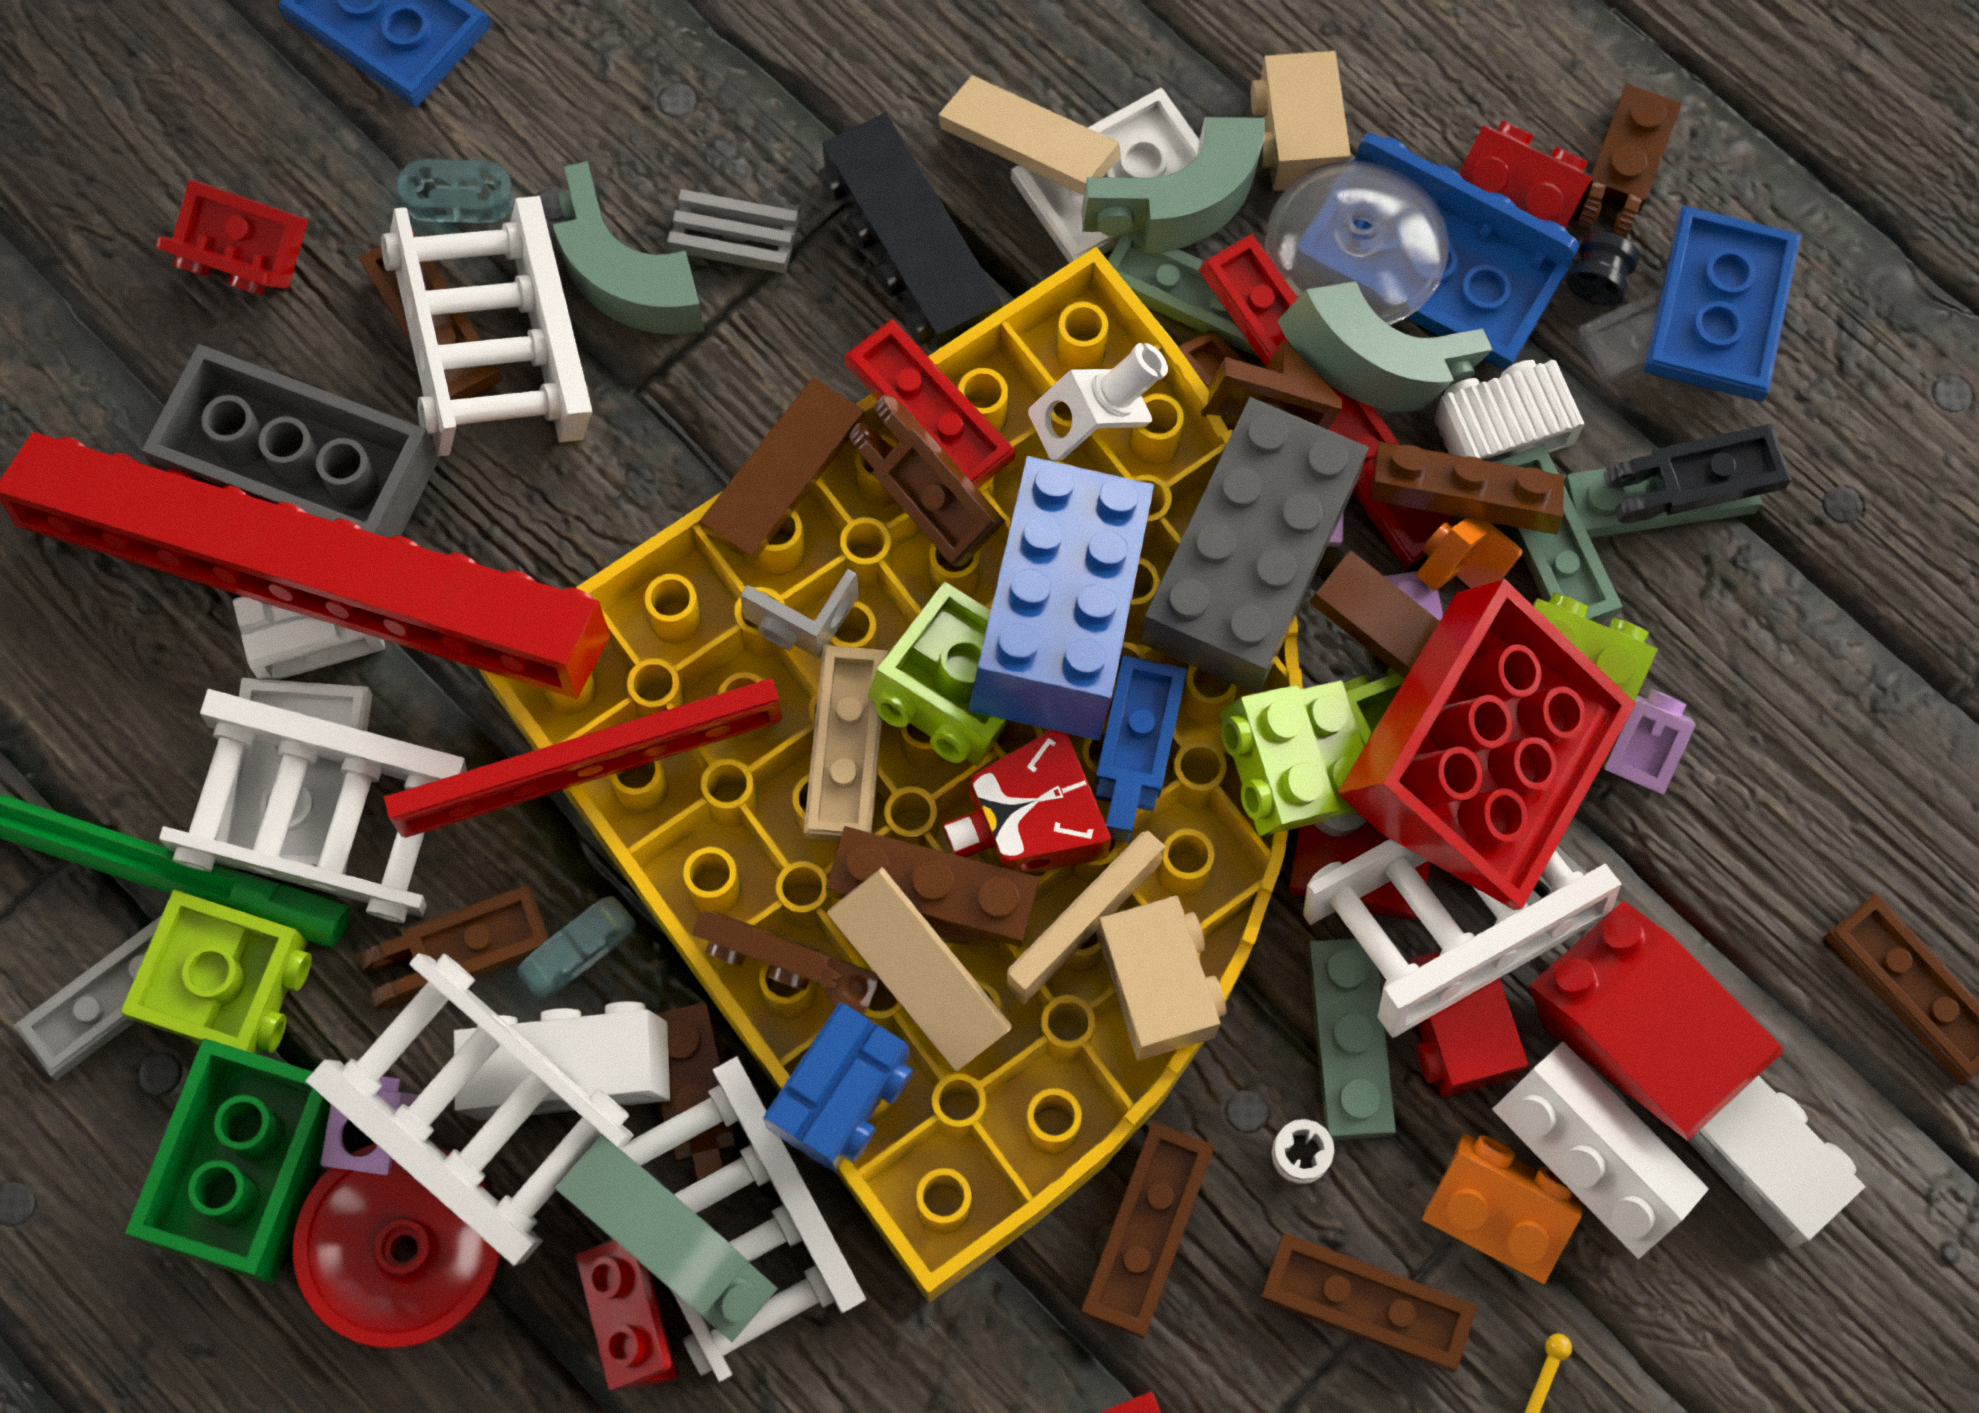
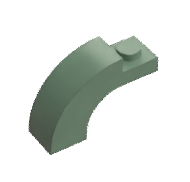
[1081,117,1265,253]
[553,161,704,334]
[1277,281,1492,412]
[555,1134,778,1342]

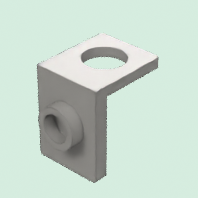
[740,569,859,659]

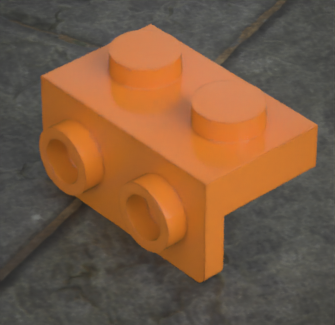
[1422,1133,1583,1284]

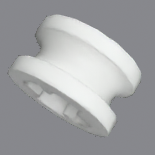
[1271,1119,1335,1184]

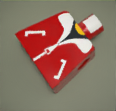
[942,730,1112,874]

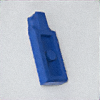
[1095,655,1187,843]

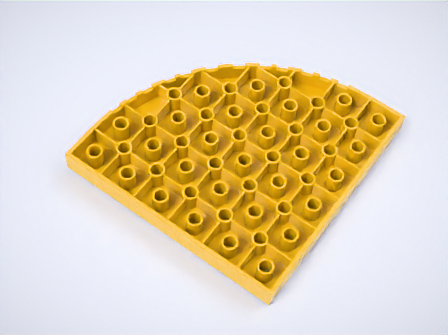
[479,246,1303,1303]

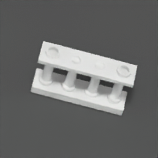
[381,196,592,457]
[159,689,467,923]
[1303,839,1621,1038]
[306,953,634,1266]
[603,1057,866,1382]

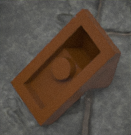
[1201,341,1342,430]

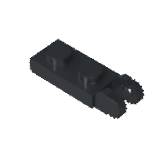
[1603,424,1792,524]

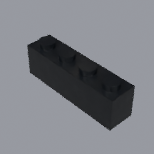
[819,112,1002,353]

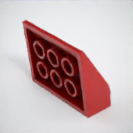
[1337,579,1636,910]

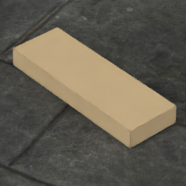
[938,75,1121,195]
[804,645,888,842]
[1007,831,1165,1005]
[827,867,1012,1072]

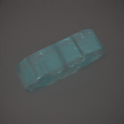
[397,159,515,223]
[517,896,636,1000]

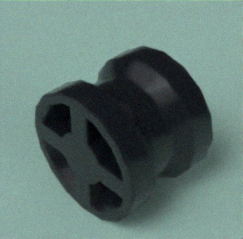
[1566,231,1640,306]

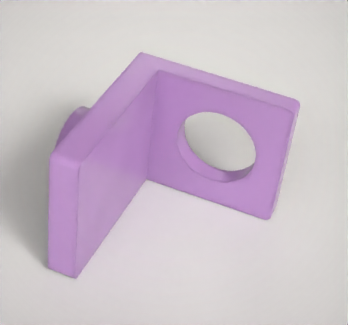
[321,1076,419,1175]

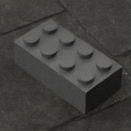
[141,344,439,538]
[1140,397,1369,694]

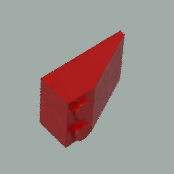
[1530,901,1783,1141]

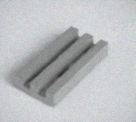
[667,189,799,274]

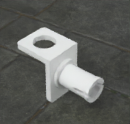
[1028,343,1168,461]

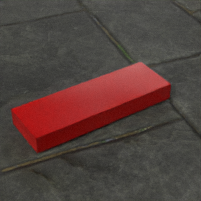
[844,319,1016,489]

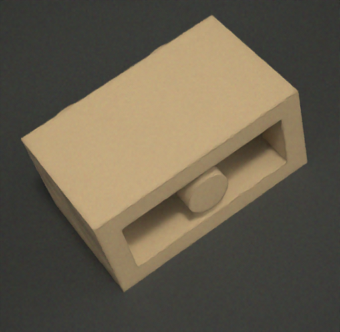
[1251,51,1351,191]
[1097,895,1226,1061]

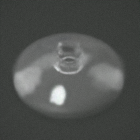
[1265,161,1449,325]

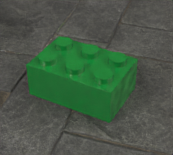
[125,1038,331,1285]

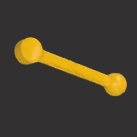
[1525,1333,1572,1413]

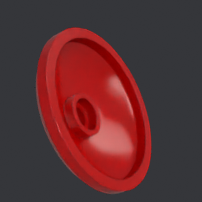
[293,1144,501,1349]

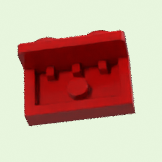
[1459,120,1593,229]
[155,180,309,295]
[576,1240,677,1390]

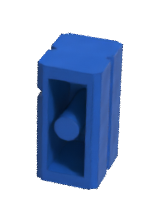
[763,1002,913,1172]

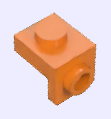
[1415,518,1522,591]

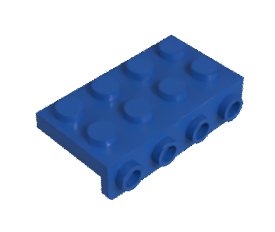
[1296,133,1579,370]

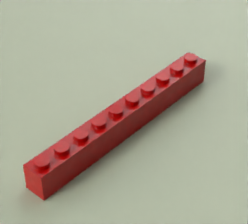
[0,432,610,699]

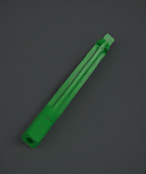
[0,794,350,949]

